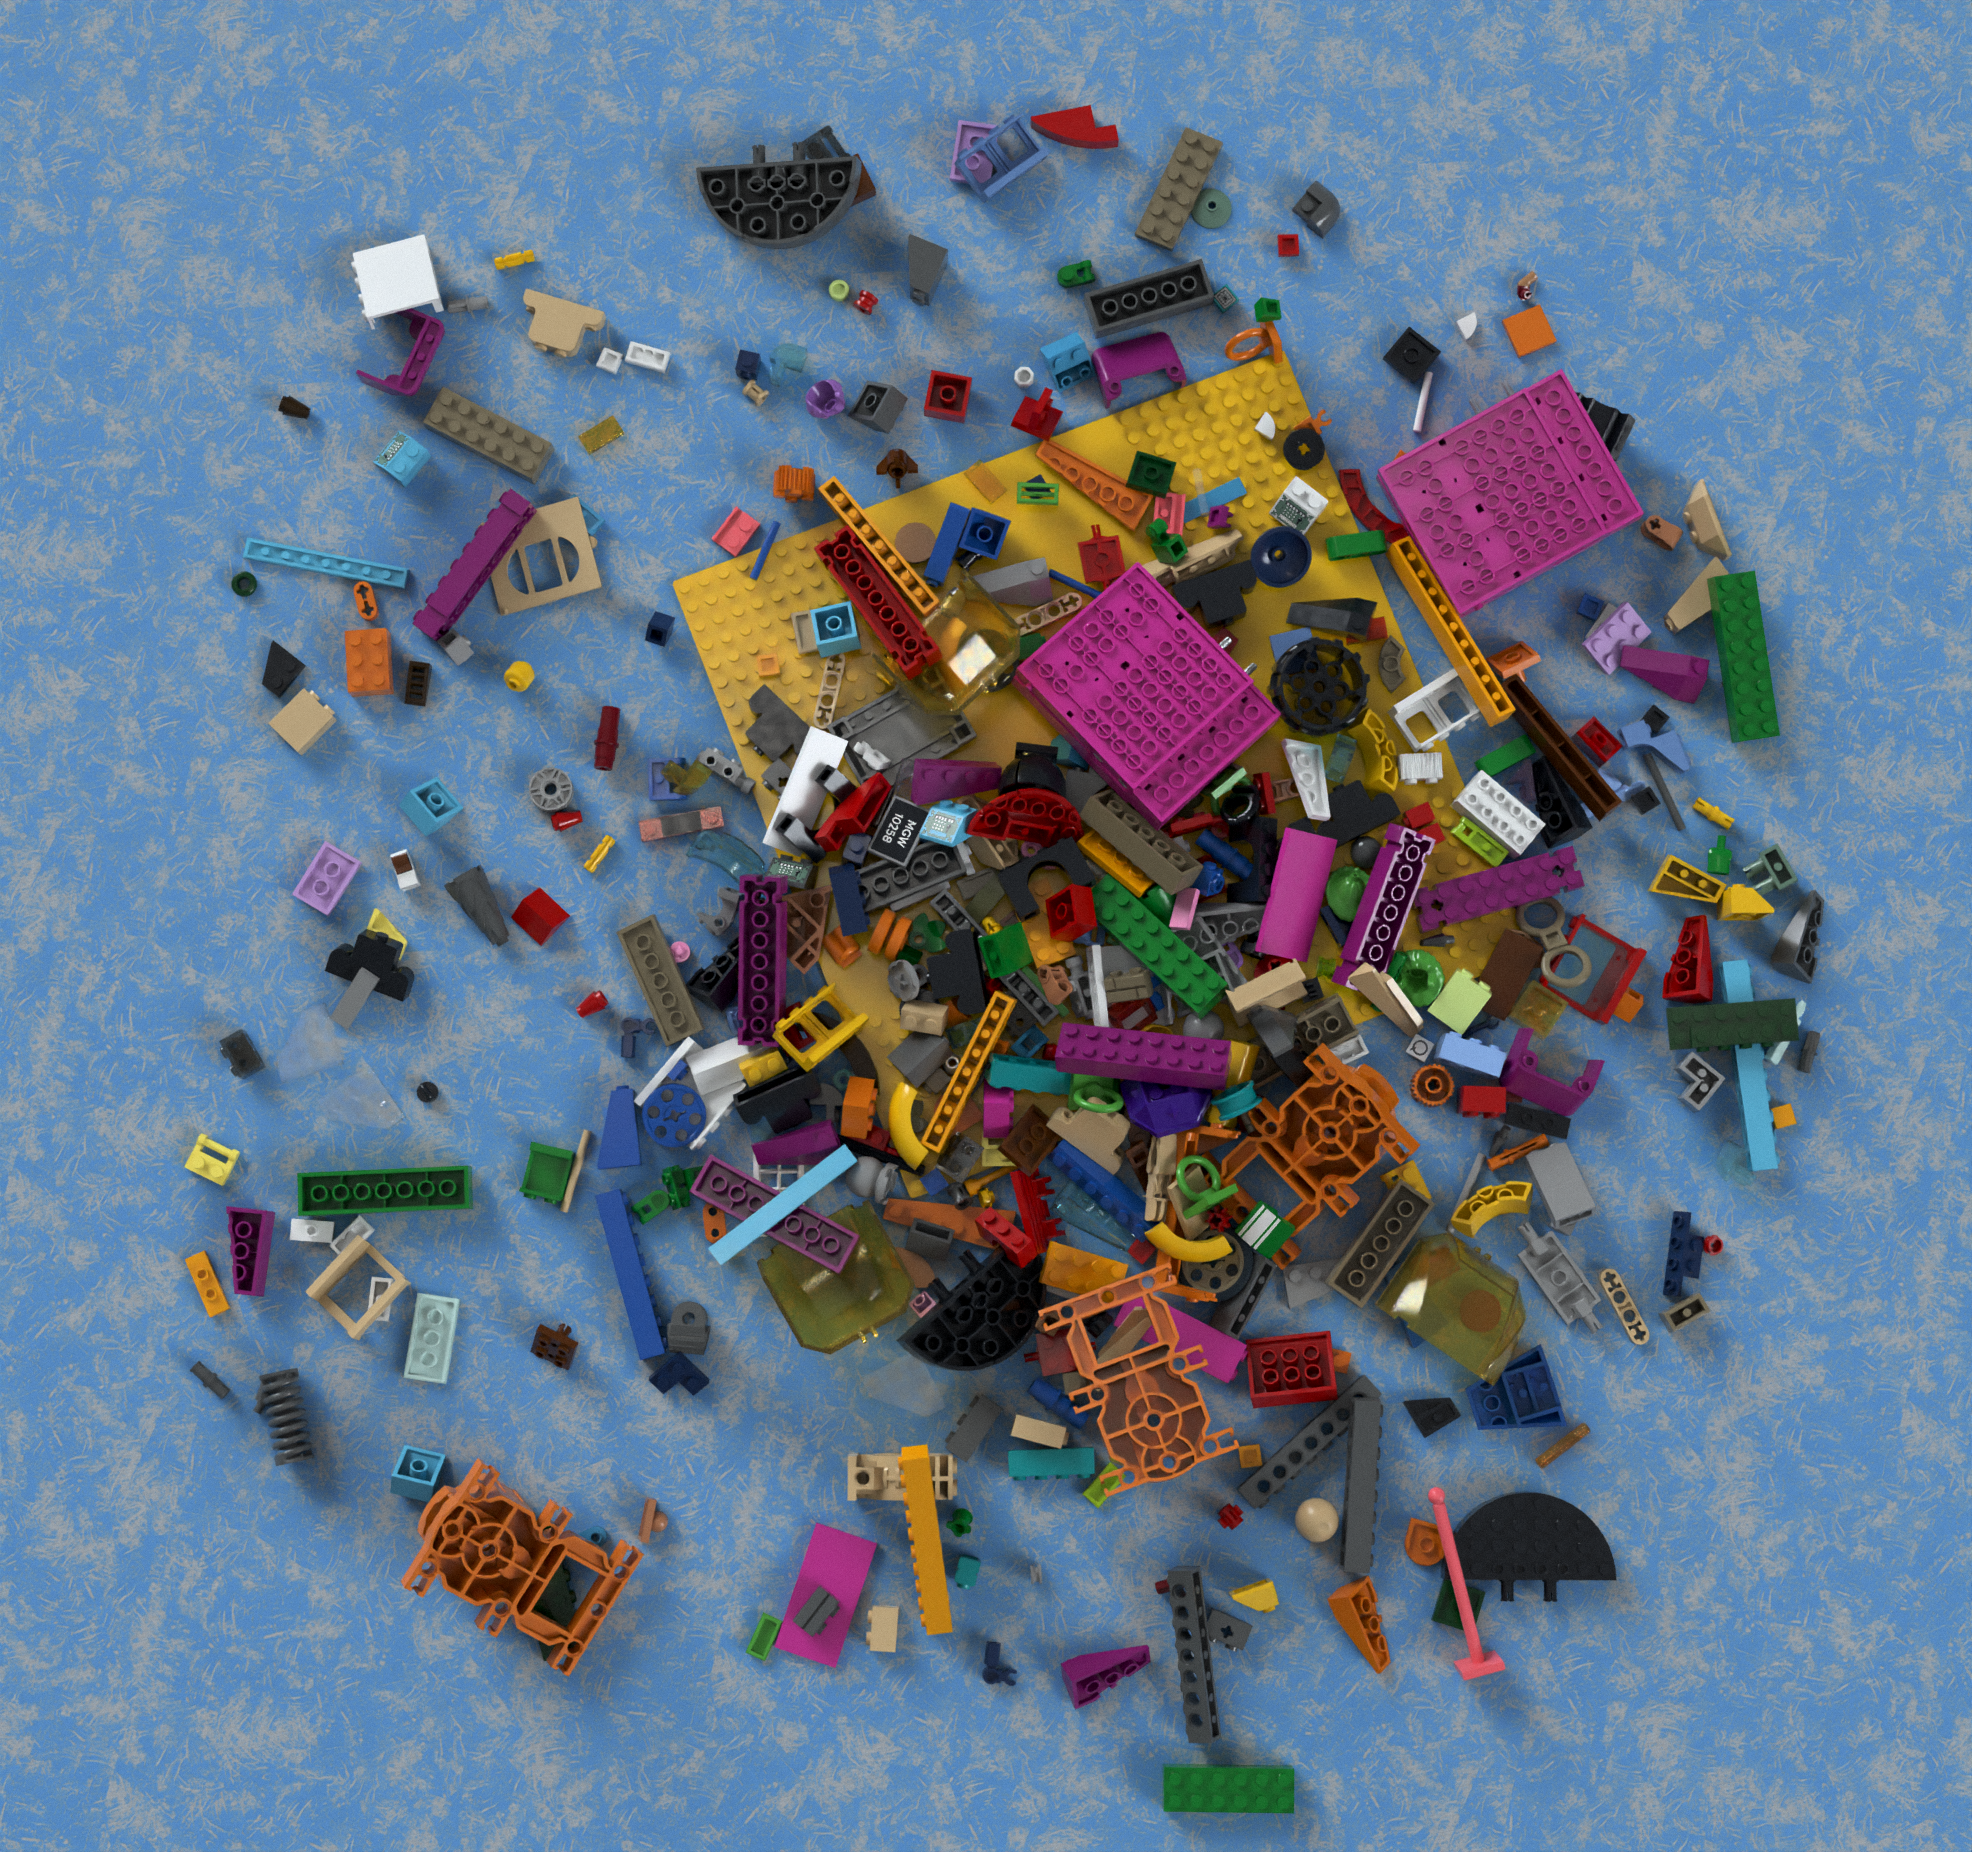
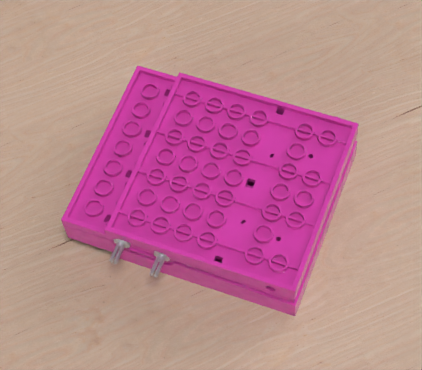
[1376,369,1644,619]
[1011,562,1281,831]

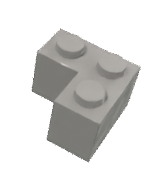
[1674,1051,1726,1112]

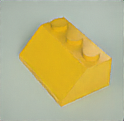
[1716,884,1774,921]

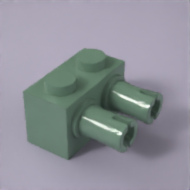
[1742,843,1798,896]

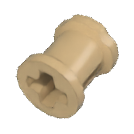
[742,379,769,406]

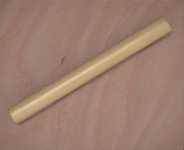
[559,1129,592,1213]

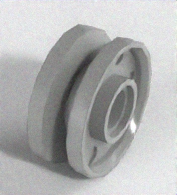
[528,767,574,813]

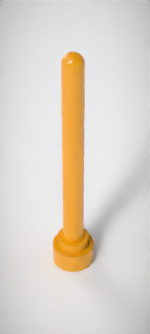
[963,1143,1058,1197]

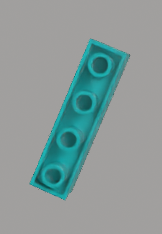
[984,1053,1071,1096]
[1008,1447,1095,1481]

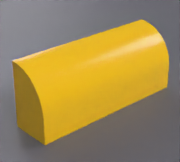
[1204,1037,1260,1128]

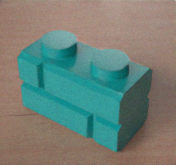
[954,1554,981,1590]

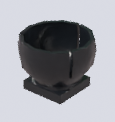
[998,742,1066,797]

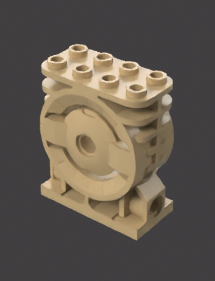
[847,1453,957,1501]

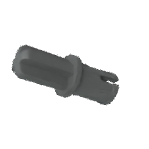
[1797,1031,1821,1073]

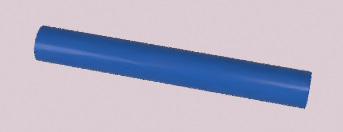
[750,521,781,580]
[1049,569,1102,598]

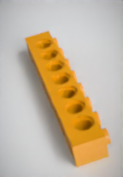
[818,476,940,619]
[920,991,1018,1153]

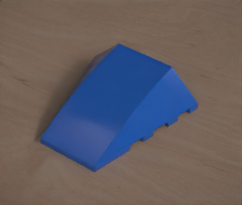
[1465,1344,1567,1430]

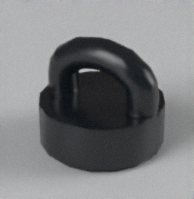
[417,1082,439,1103]

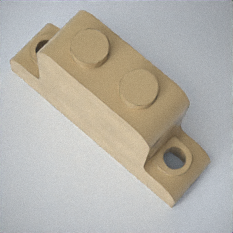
[523,288,606,358]
[1046,1097,1130,1175]

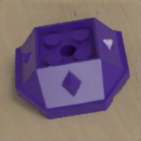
[1120,1079,1213,1138]

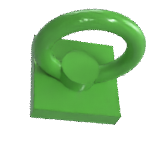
[1200,763,1253,823]
[1067,1073,1124,1113]
[1176,1155,1239,1220]

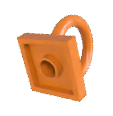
[1224,321,1283,364]

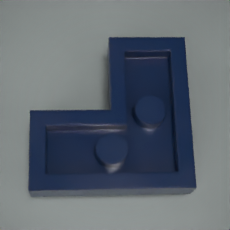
[649,1351,710,1396]

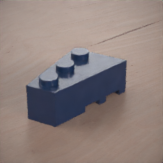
[828,863,871,937]

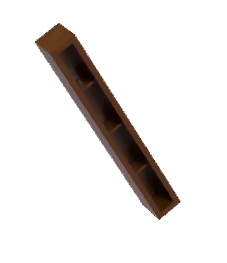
[1500,674,1622,822]

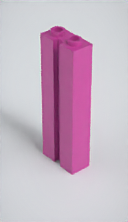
[1113,1298,1248,1383]

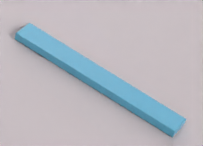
[243,537,410,590]
[708,1144,858,1266]

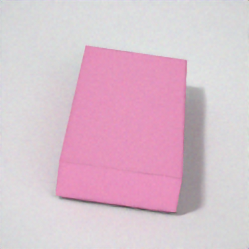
[1169,888,1200,930]

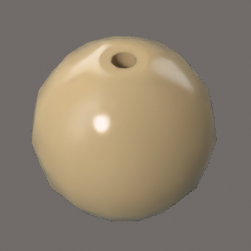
[1295,1498,1339,1543]

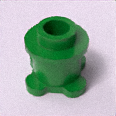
[946,1508,973,1537]

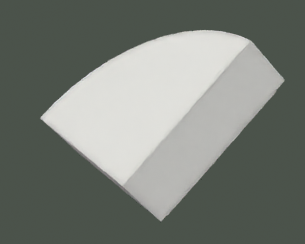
[1455,313,1477,341]
[1254,412,1275,441]

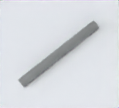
[1446,1153,1486,1233]

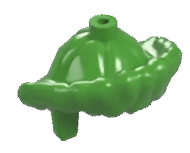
[1325,866,1370,922]
[1396,949,1445,1008]

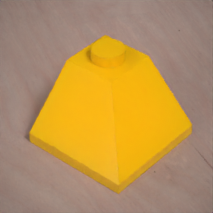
[1228,1578,1279,1613]

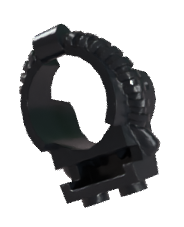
[1220,784,1261,825]

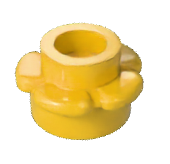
[978,1188,995,1208]

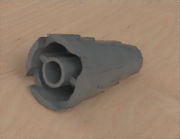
[444,865,510,947]

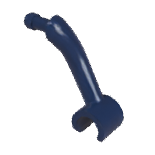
[1453,1015,1499,1039]

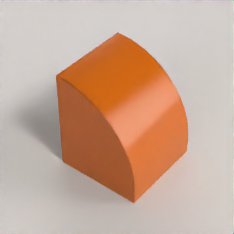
[1613,987,1644,1023]
[943,997,972,1028]

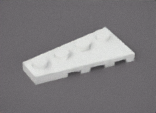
[1281,738,1331,821]

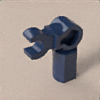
[621,1017,655,1058]
[982,1641,1017,1686]

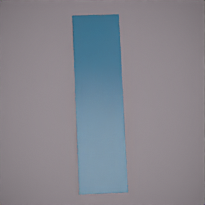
[1184,477,1247,523]

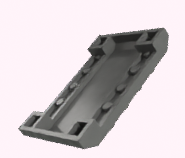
[827,664,977,786]

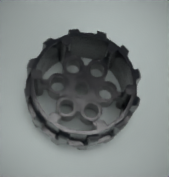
[1267,636,1370,738]

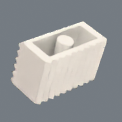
[1397,752,1443,785]

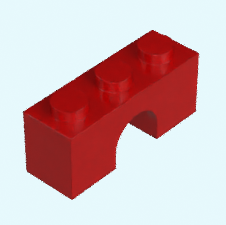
[975,1207,1037,1269]

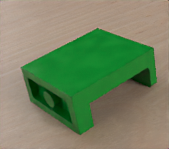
[978,922,1034,979]
[519,1142,575,1204]

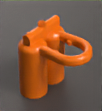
[822,925,862,968]

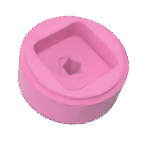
[670,941,691,963]

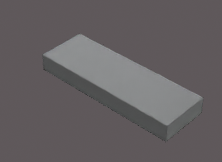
[890,880,951,912]
[330,967,380,1029]

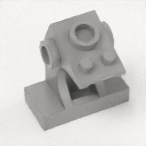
[696,886,745,936]

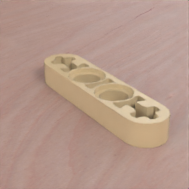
[1007,592,1082,639]
[813,653,846,731]
[1598,1269,1650,1345]

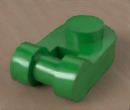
[1057,260,1095,288]
[631,1190,670,1225]

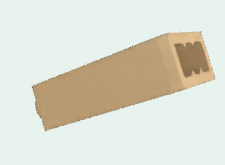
[1663,556,1729,635]

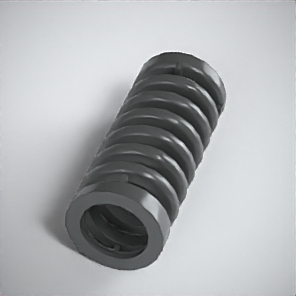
[259,1368,314,1466]

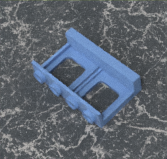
[954,113,1050,203]

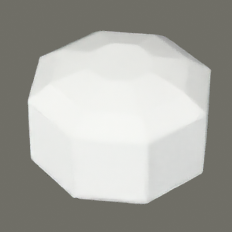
[1014,367,1034,388]

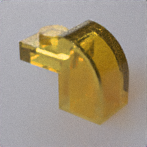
[660,760,713,795]

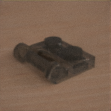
[802,125,850,159]

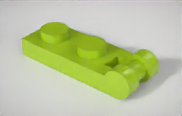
[1450,816,1509,868]

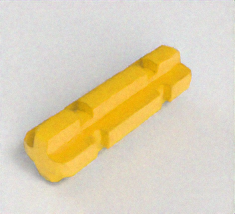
[494,250,535,270]
[584,835,615,873]

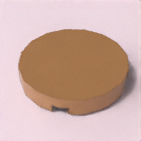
[895,522,936,564]

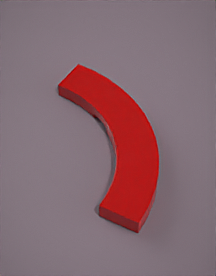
[1338,469,1408,544]

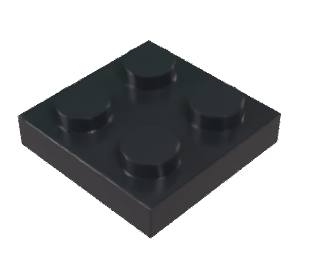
[1383,327,1441,385]

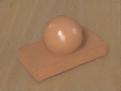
[638,1497,668,1543]

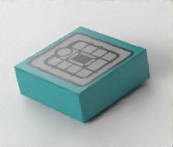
[1213,284,1239,313]

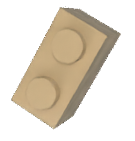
[900,999,949,1036]
[866,1605,899,1652]

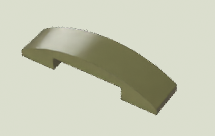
[965,849,1023,924]

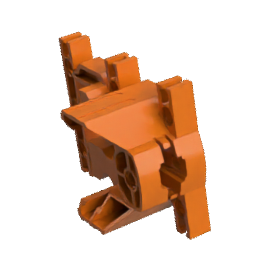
[1195,1043,1420,1270]
[1038,1262,1240,1497]
[400,1458,644,1677]

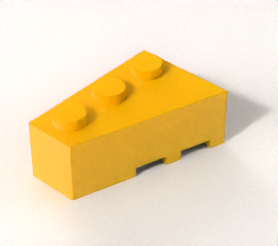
[1647,854,1727,903]

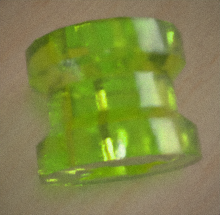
[1315,956,1336,979]

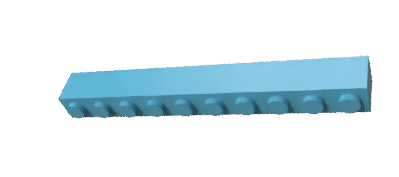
[1718,959,1780,1172]

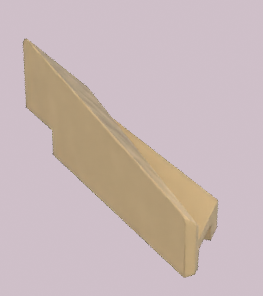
[1143,529,1244,588]
[1348,962,1424,1038]
[1092,1306,1152,1392]

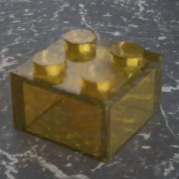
[1507,980,1569,1040]

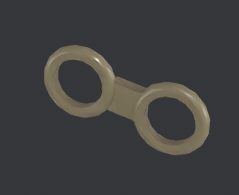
[1515,897,1592,989]

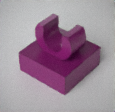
[1207,505,1233,529]

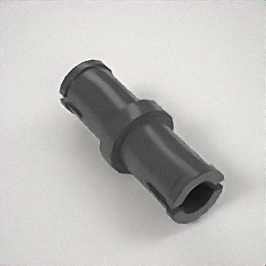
[190,1361,231,1400]

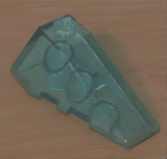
[1050,1179,1135,1252]

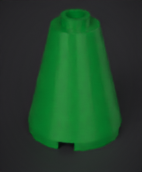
[1135,883,1177,930]

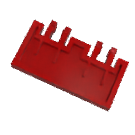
[1010,1168,1066,1254]

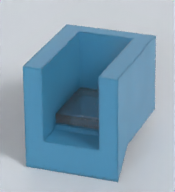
[1011,1025,1049,1058]

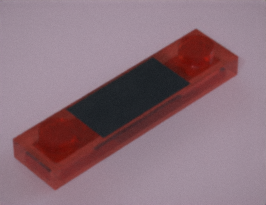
[638,806,725,842]

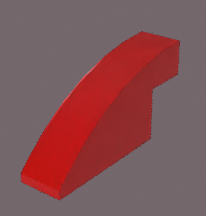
[1030,105,1119,149]
[814,772,892,852]

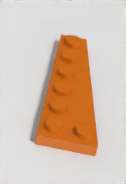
[1035,439,1154,532]
[883,1198,1016,1250]

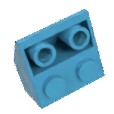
[1040,332,1096,393]

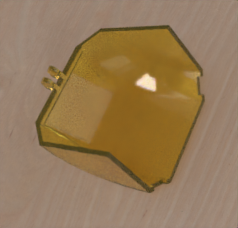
[871,568,1020,715]
[757,1200,915,1355]
[1375,1232,1526,1386]

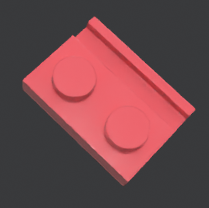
[1153,493,1186,537]
[711,506,761,558]

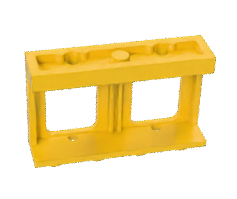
[772,982,869,1072]

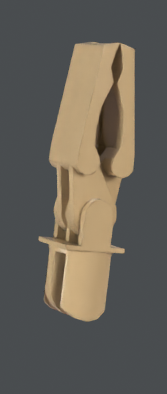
[1143,1133,1177,1222]

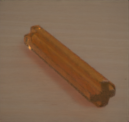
[1535,1423,1591,1468]

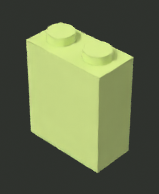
[1427,968,1492,1035]

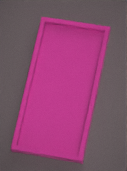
[1255,827,1338,962]
[774,1523,877,1668]

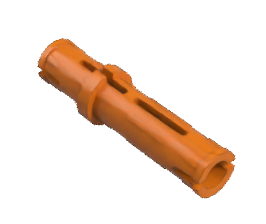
[1486,1133,1549,1172]

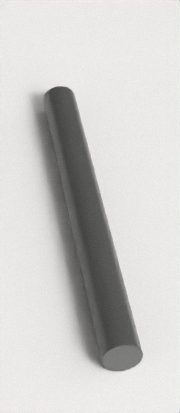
[1643,753,1686,831]

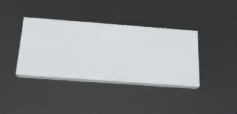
[763,726,848,857]

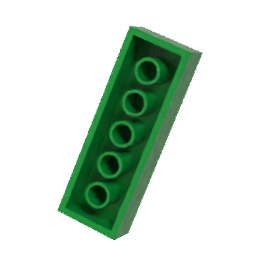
[1162,1764,1294,1814]

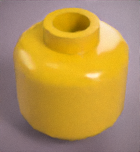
[504,661,535,692]

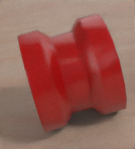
[853,290,879,315]

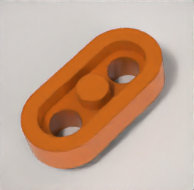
[703,1203,727,1243]

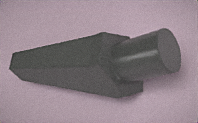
[1420,933,1455,947]
[1489,1125,1511,1157]
[253,1382,270,1414]

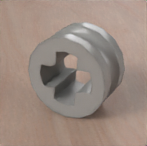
[1030,1564,1042,1584]

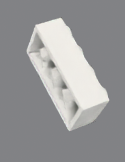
[1450,770,1545,860]

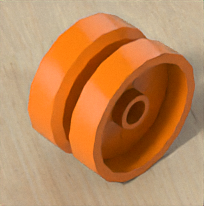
[867,908,913,962]

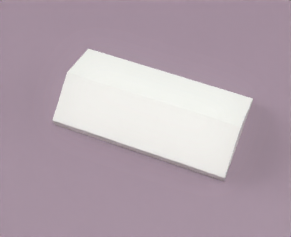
[686,1026,770,1096]

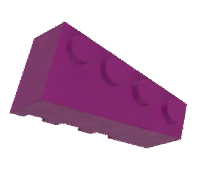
[911,758,1002,805]

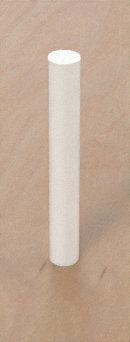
[1413,372,1433,433]

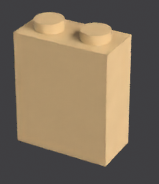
[268,688,337,756]
[1011,1413,1069,1449]

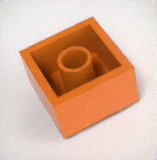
[841,1076,878,1139]

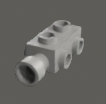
[696,747,756,796]
[1065,955,1093,1020]

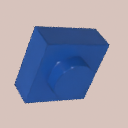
[1576,593,1604,621]
[667,1060,689,1082]
[920,1168,949,1197]

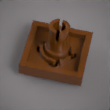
[530,1323,578,1370]

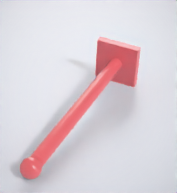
[1428,1487,1505,1680]

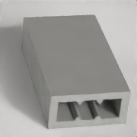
[1525,1142,1596,1229]

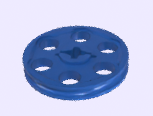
[642,1083,706,1148]

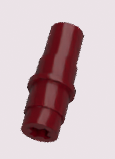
[594,706,621,771]

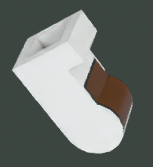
[390,849,422,892]

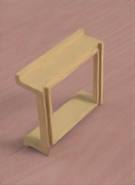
[1225,958,1308,1028]
[305,1235,411,1341]

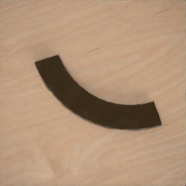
[797,1012,880,1095]

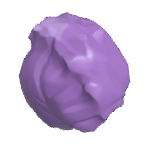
[805,379,845,419]

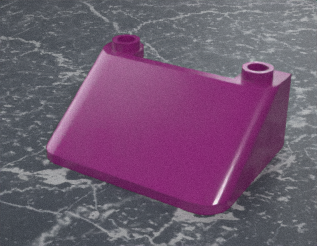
[1092,332,1187,409]

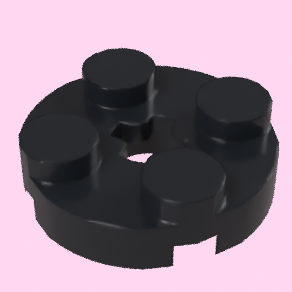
[1283,428,1325,470]

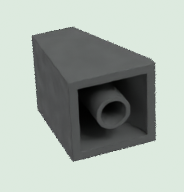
[908,234,948,306]

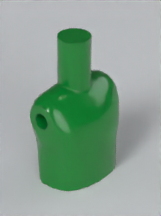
[1707,835,1732,875]

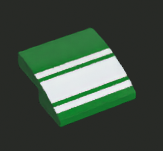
[1235,1200,1295,1260]

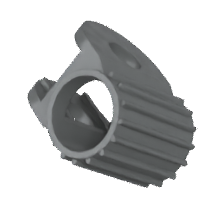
[667,1301,711,1355]

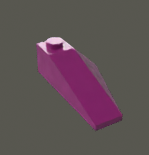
[1620,646,1710,704]
[751,1118,841,1165]
[1061,1645,1151,1710]

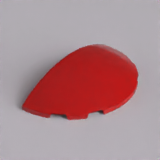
[965,788,1084,852]

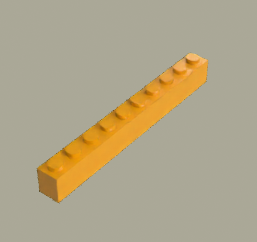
[1385,536,1516,727]
[898,1444,953,1635]

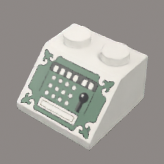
[1269,476,1329,535]

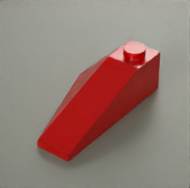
[1662,915,1714,1004]

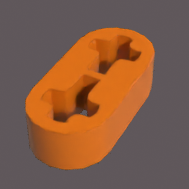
[353,581,379,621]

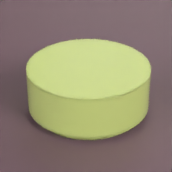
[829,280,849,302]

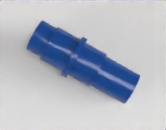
[1195,828,1253,881]
[1027,1377,1090,1430]

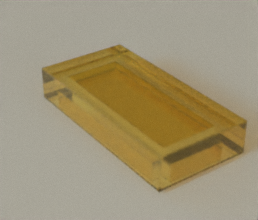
[578,415,624,455]
[964,459,1007,504]

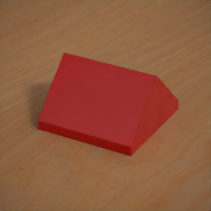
[1571,716,1623,768]
[511,887,570,946]

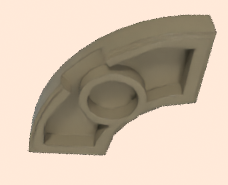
[1378,635,1406,694]

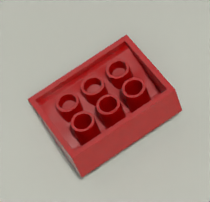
[1245,1331,1338,1408]

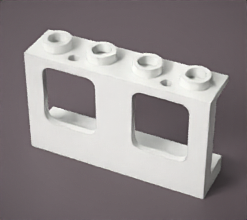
[1387,669,1482,753]

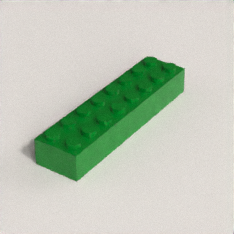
[1707,571,1780,743]
[1091,873,1230,1020]
[297,1166,473,1217]

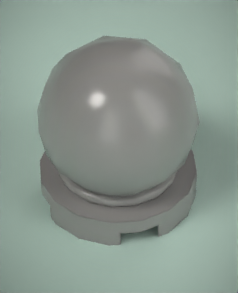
[1183,1010,1224,1040]
[846,1156,898,1205]

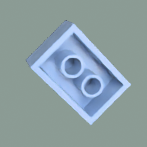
[1432,1031,1507,1080]

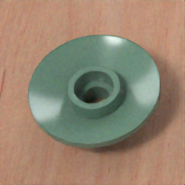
[1191,189,1232,229]

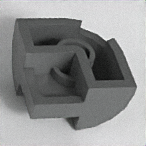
[1292,181,1340,239]

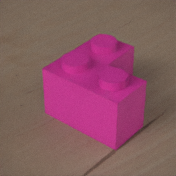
[983,1078,1014,1138]

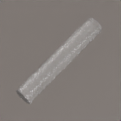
[1192,468,1209,517]

